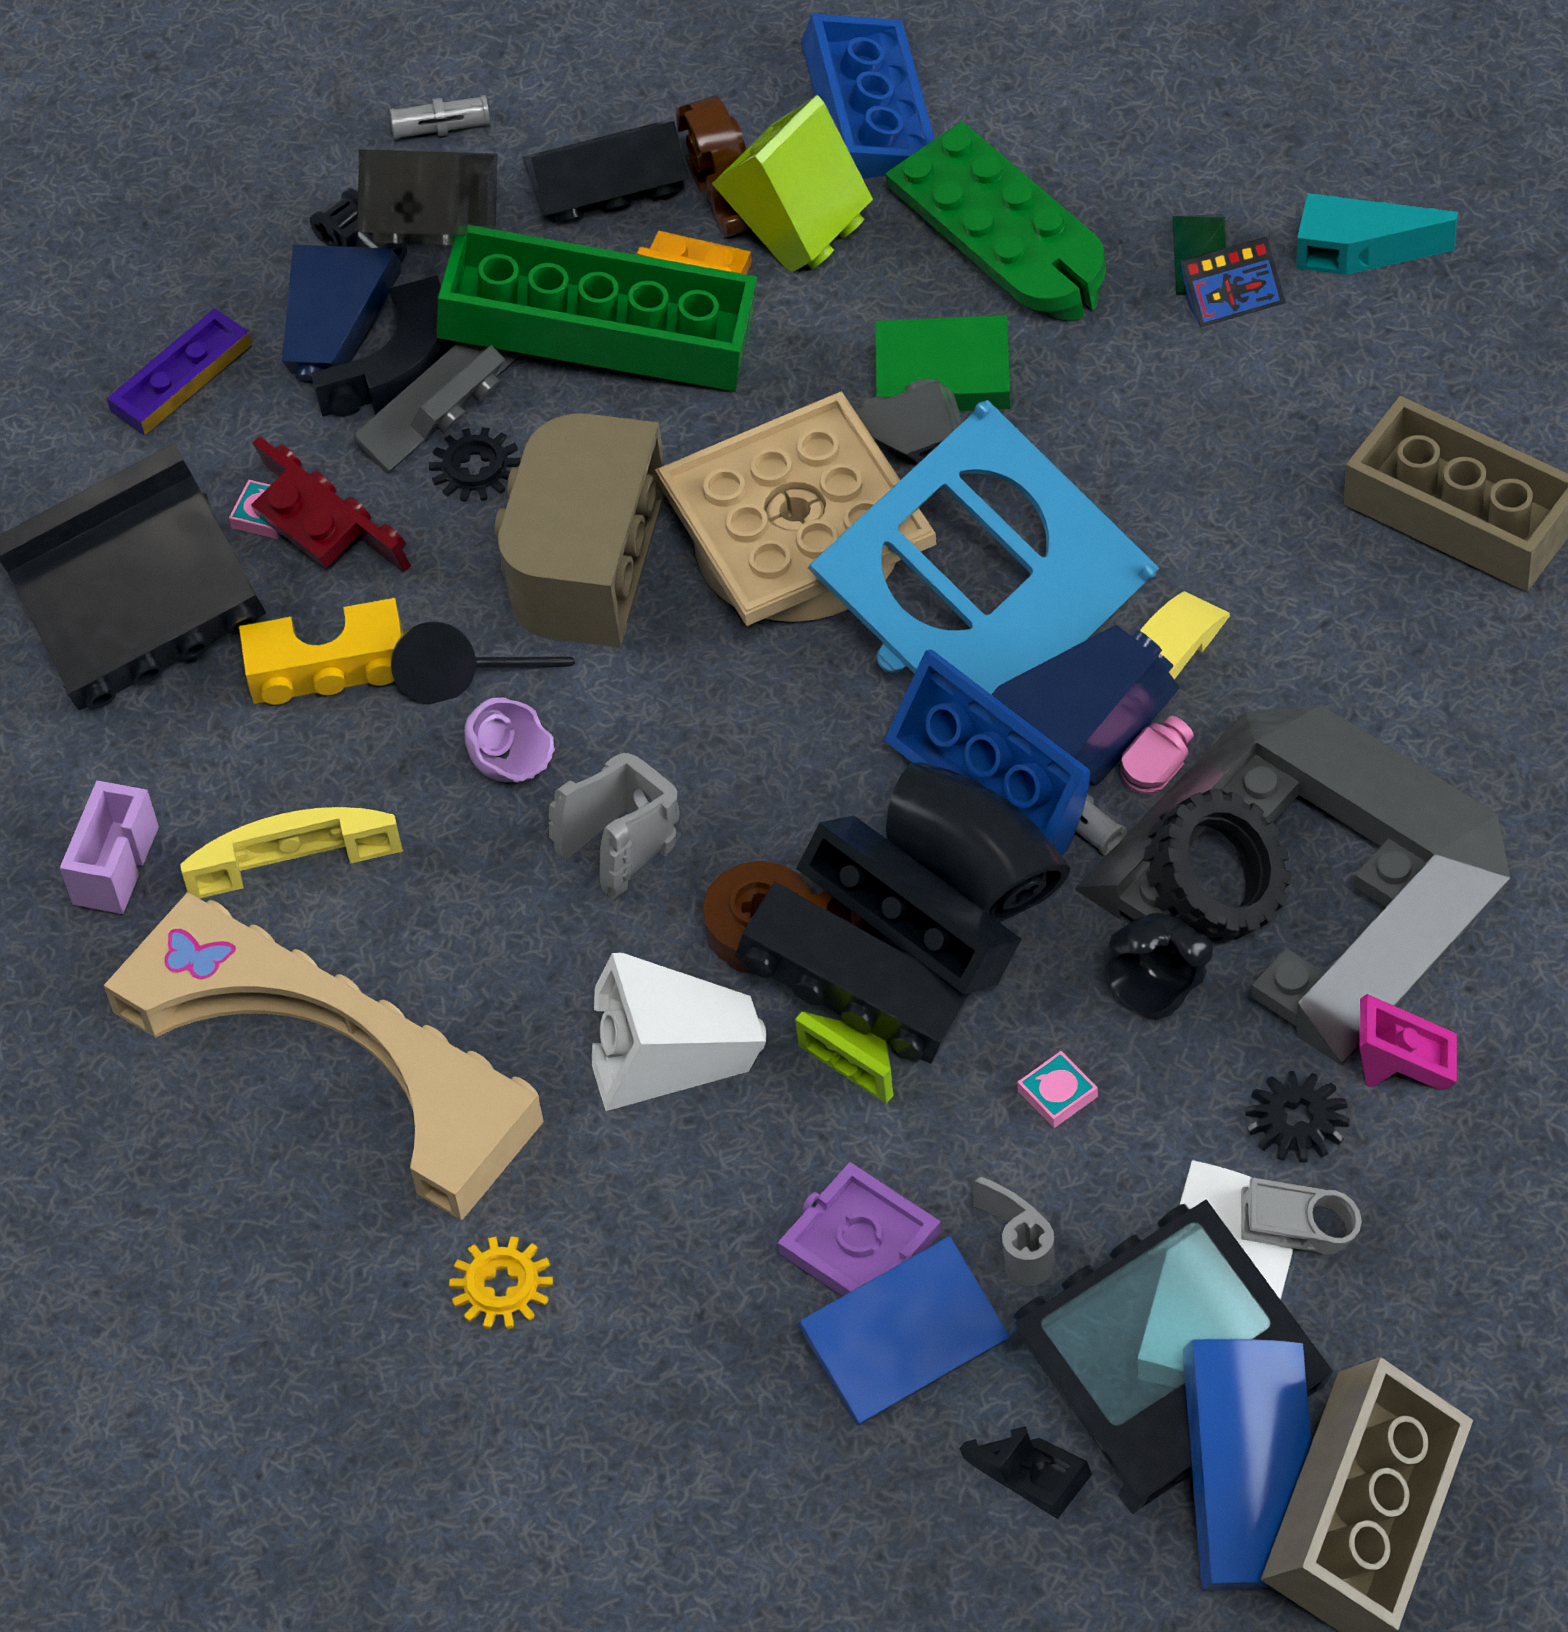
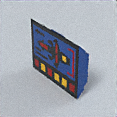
[1181,236,1286,328]

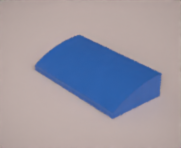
[801,13,935,179]
[884,649,1090,855]
[1183,1339,1311,1591]

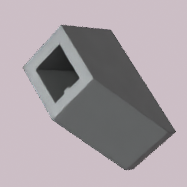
[854,379,962,464]

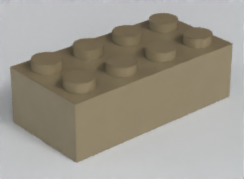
[1344,396,1568,592]
[1260,1357,1473,1632]

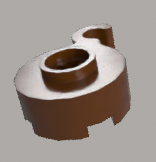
[676,95,752,238]
[702,861,869,974]

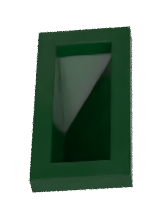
[1173,214,1226,295]

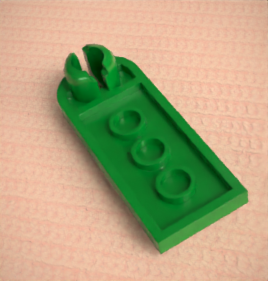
[885,121,1107,321]

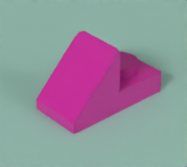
[1359,994,1457,1090]

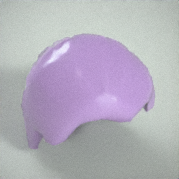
[464,697,555,783]

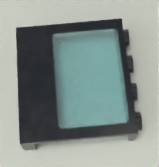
[1007,1199,1333,1514]

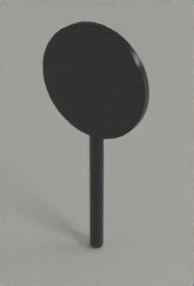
[391,622,575,705]

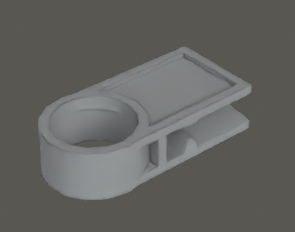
[1241,1177,1362,1255]

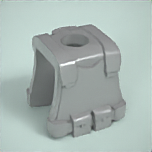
[548,753,680,899]

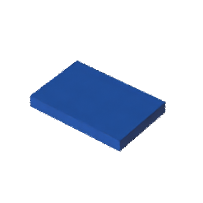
[797,1236,1009,1426]

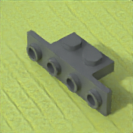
[354,342,523,474]

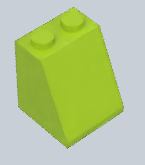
[712,95,873,272]

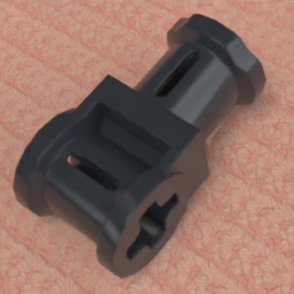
[310,188,408,263]

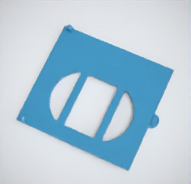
[808,400,1160,695]

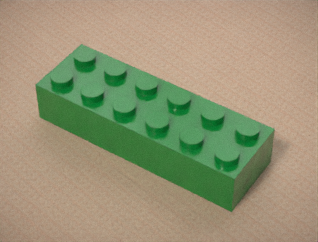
[437,223,757,392]

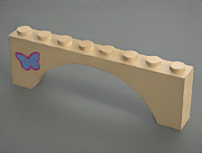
[104,892,544,1221]

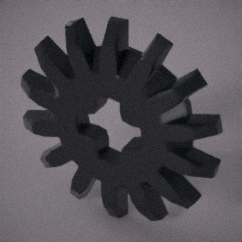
[429,427,521,502]
[1245,1071,1349,1163]

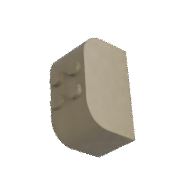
[495,413,665,648]

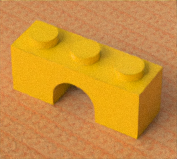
[239,598,403,705]

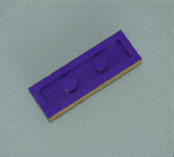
[107,308,252,435]

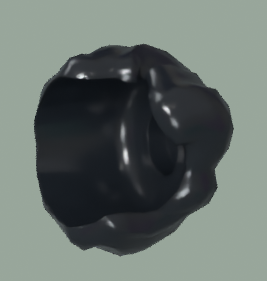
[1104,912,1213,1020]

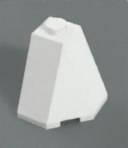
[592,953,766,1111]

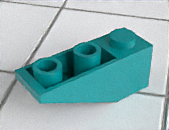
[1296,193,1458,275]

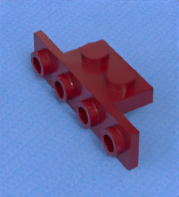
[251,436,411,572]

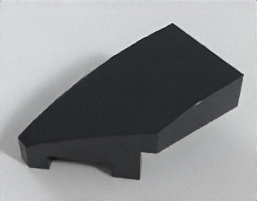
[960,1426,1092,1519]

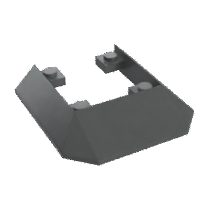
[1076,704,1510,1066]

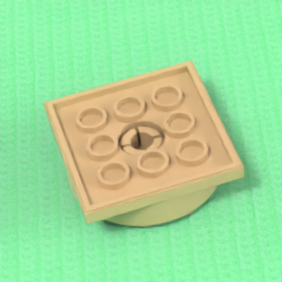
[655,391,936,626]

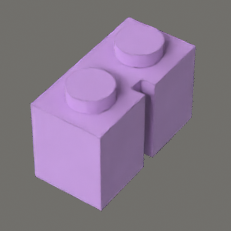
[60,780,159,914]

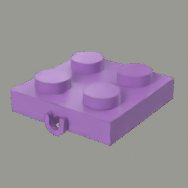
[778,1162,942,1296]

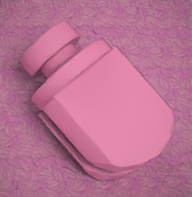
[1120,715,1194,794]

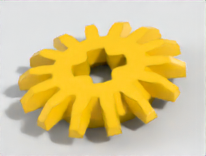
[449,1236,553,1330]

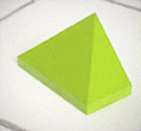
[795,1011,893,1104]

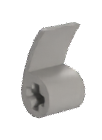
[972,1177,1055,1286]

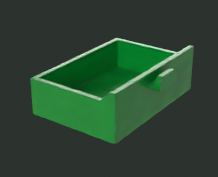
[875,315,1011,411]

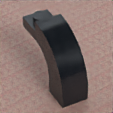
[311,275,451,417]

